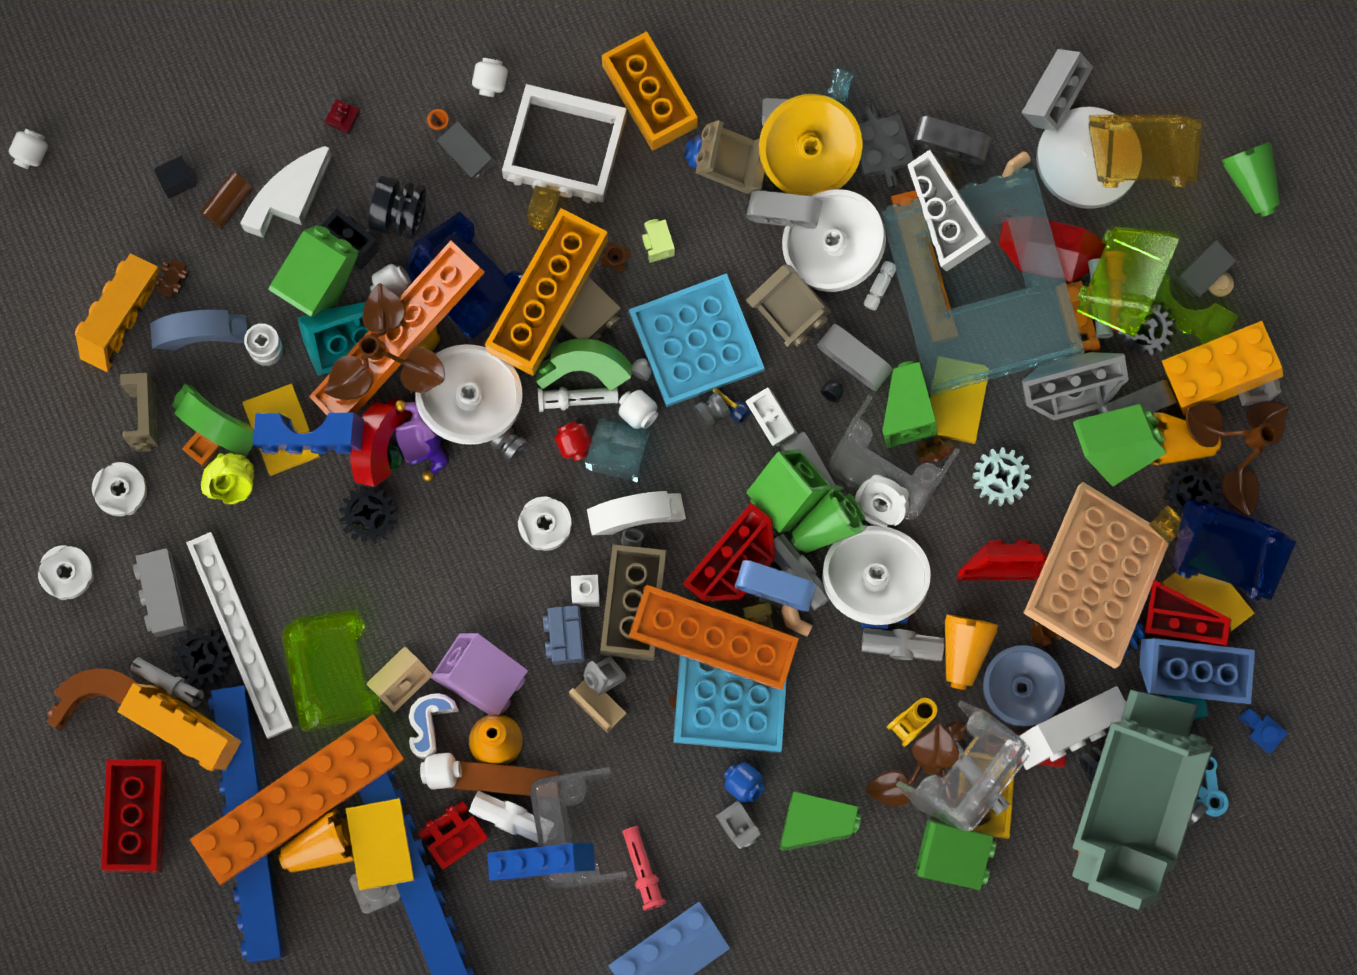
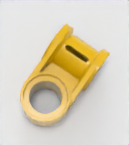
[887,698,937,747]

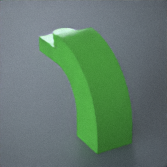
[536,339,632,391]
[171,383,254,457]

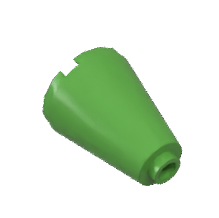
[1222,142,1280,217]
[791,485,867,553]

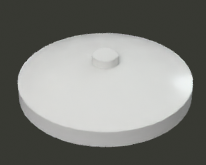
[1036,107,1141,209]
[782,189,886,292]
[415,344,522,444]
[823,526,931,625]

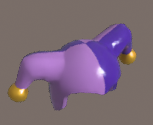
[395,400,449,482]

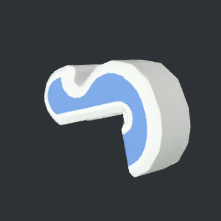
[409,694,459,759]

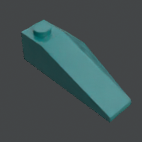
[298,296,400,376]

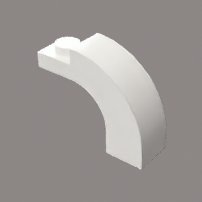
[587,491,686,535]

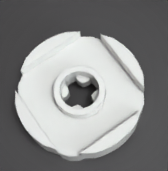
[92,462,147,516]
[855,474,909,528]
[518,496,572,551]
[38,545,94,600]

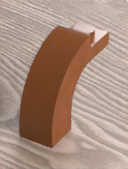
[47,669,139,731]

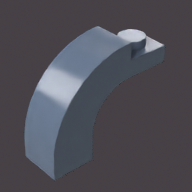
[150,310,247,351]

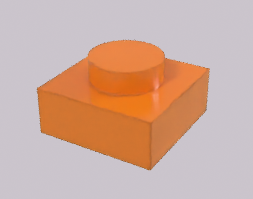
[182,432,221,467]

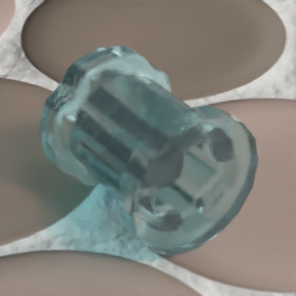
[826,69,855,102]

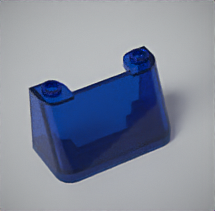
[406,211,523,338]
[1173,498,1296,601]

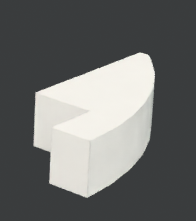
[241,146,332,238]

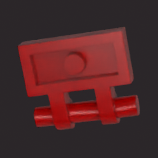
[418,801,488,870]

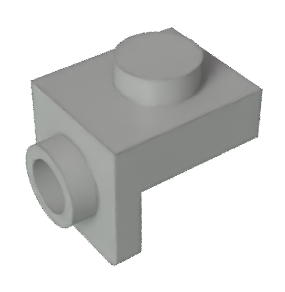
[1238,379,1281,406]
[583,656,626,696]
[716,801,761,849]

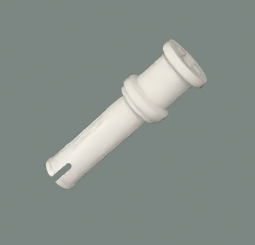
[538,387,618,412]

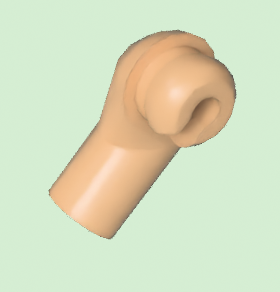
[1001,151,1030,189]
[781,605,813,637]

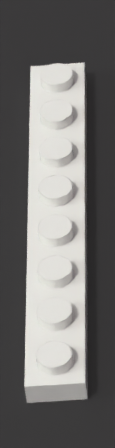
[186,532,293,739]

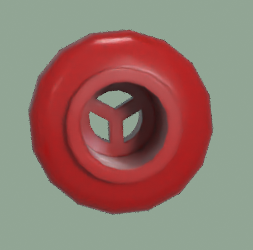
[554,420,593,462]

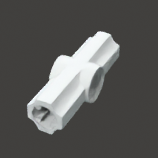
[469,791,553,846]

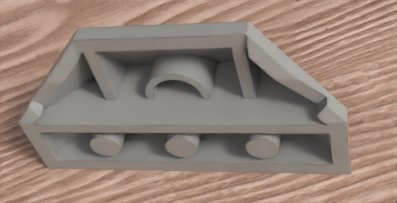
[1022,352,1129,420]

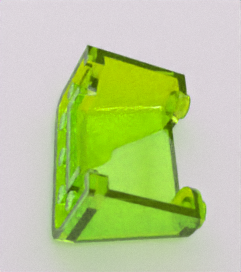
[1076,226,1181,337]
[282,609,381,732]

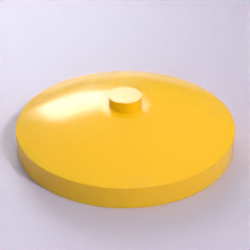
[759,94,862,196]

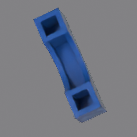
[252,413,364,454]
[487,843,596,881]

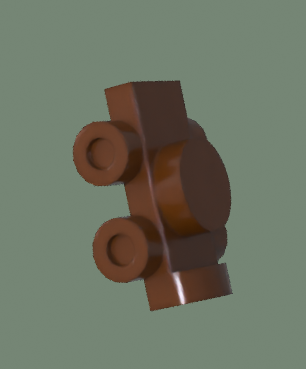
[154,259,189,298]
[915,436,955,464]
[1029,621,1065,648]

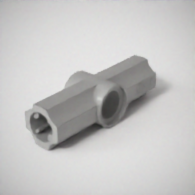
[774,534,830,611]
[861,628,944,662]

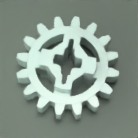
[972,447,1031,506]

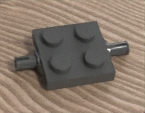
[858,104,914,189]

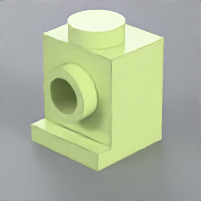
[642,219,675,263]

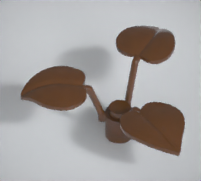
[325,283,445,400]
[1186,402,1289,516]
[866,723,991,828]

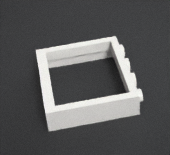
[502,84,627,203]

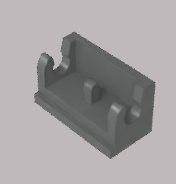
[437,121,497,179]
[1174,240,1236,298]

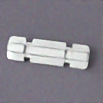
[864,261,897,310]

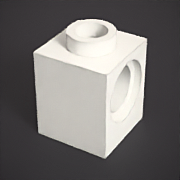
[571,575,600,607]

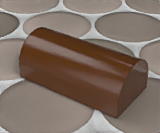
[200,172,253,230]

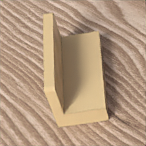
[367,647,433,713]
[569,679,627,733]

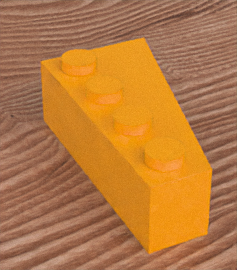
[75,253,159,373]
[117,683,242,771]

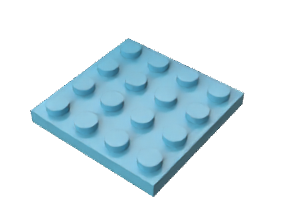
[629,274,765,407]
[673,655,787,753]

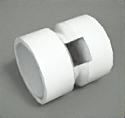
[244,324,283,366]

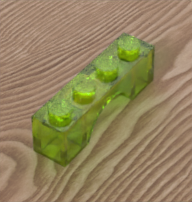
[1127,263,1238,344]

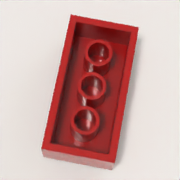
[101,760,167,873]

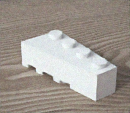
[908,150,991,271]
[1011,686,1126,770]

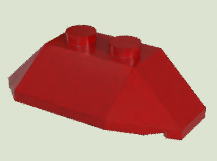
[998,217,1106,283]
[682,503,775,602]
[956,540,1049,581]

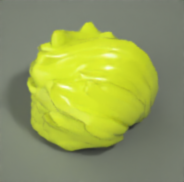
[201,452,255,504]

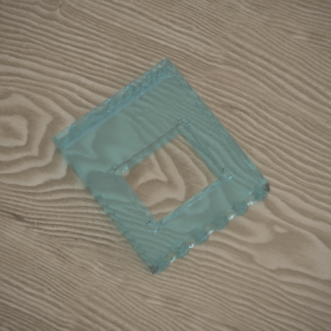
[881,168,1085,396]

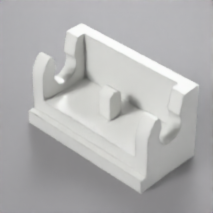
[746,387,798,447]

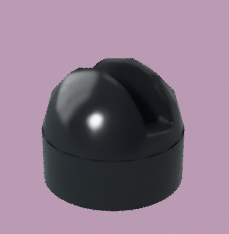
[820,379,844,403]

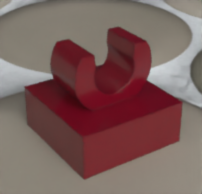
[325,99,360,134]

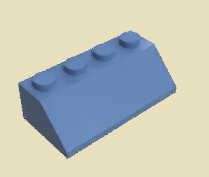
[1139,639,1255,704]
[608,902,730,975]

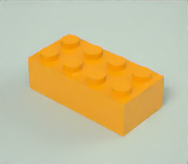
[601,31,698,151]
[1162,321,1284,416]

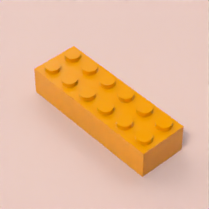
[485,208,608,376]

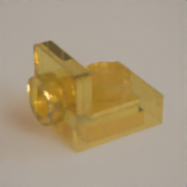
[527,185,561,230]
[742,602,774,629]

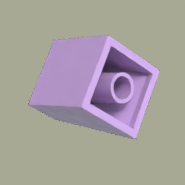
[430,633,528,715]

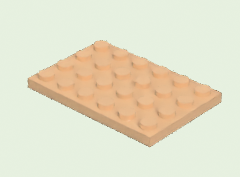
[1024,482,1172,668]

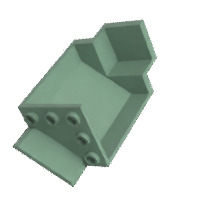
[1072,690,1214,910]

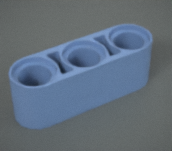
[735,560,817,611]

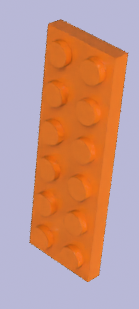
[628,585,799,690]

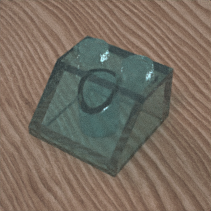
[586,418,651,482]

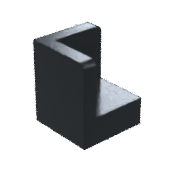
[154,156,196,199]

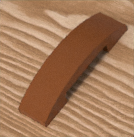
[448,762,559,800]

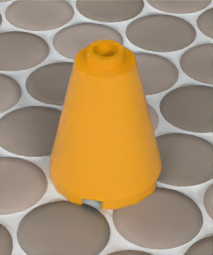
[1150,412,1221,465]
[945,614,998,690]
[469,714,523,766]
[278,809,354,872]

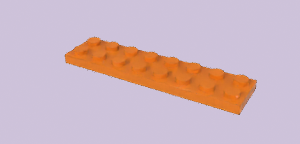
[309,241,485,415]
[190,714,405,886]

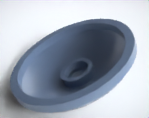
[983,645,1065,727]

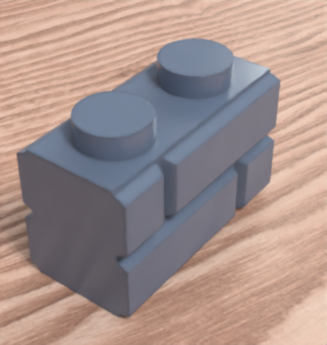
[543,605,585,665]

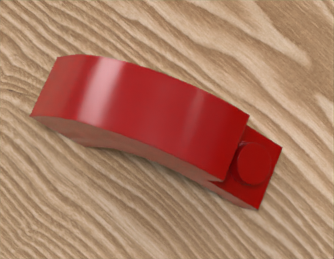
[350,398,412,487]

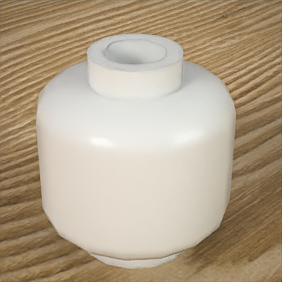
[472,58,508,97]
[9,129,48,169]
[370,264,411,296]
[619,390,658,429]
[420,753,462,789]

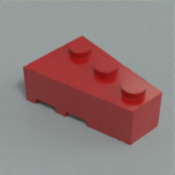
[1145,579,1232,647]

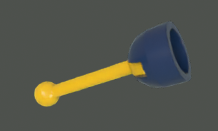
[712,389,752,424]

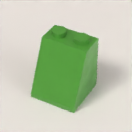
[269,225,359,317]
[883,361,938,448]
[1073,404,1167,486]
[746,449,832,533]
[779,792,861,851]
[915,819,996,890]

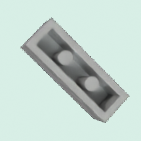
[1021,49,1093,131]
[133,548,189,637]

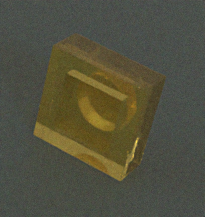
[1149,505,1187,543]

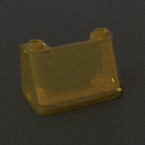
[1088,114,1202,188]

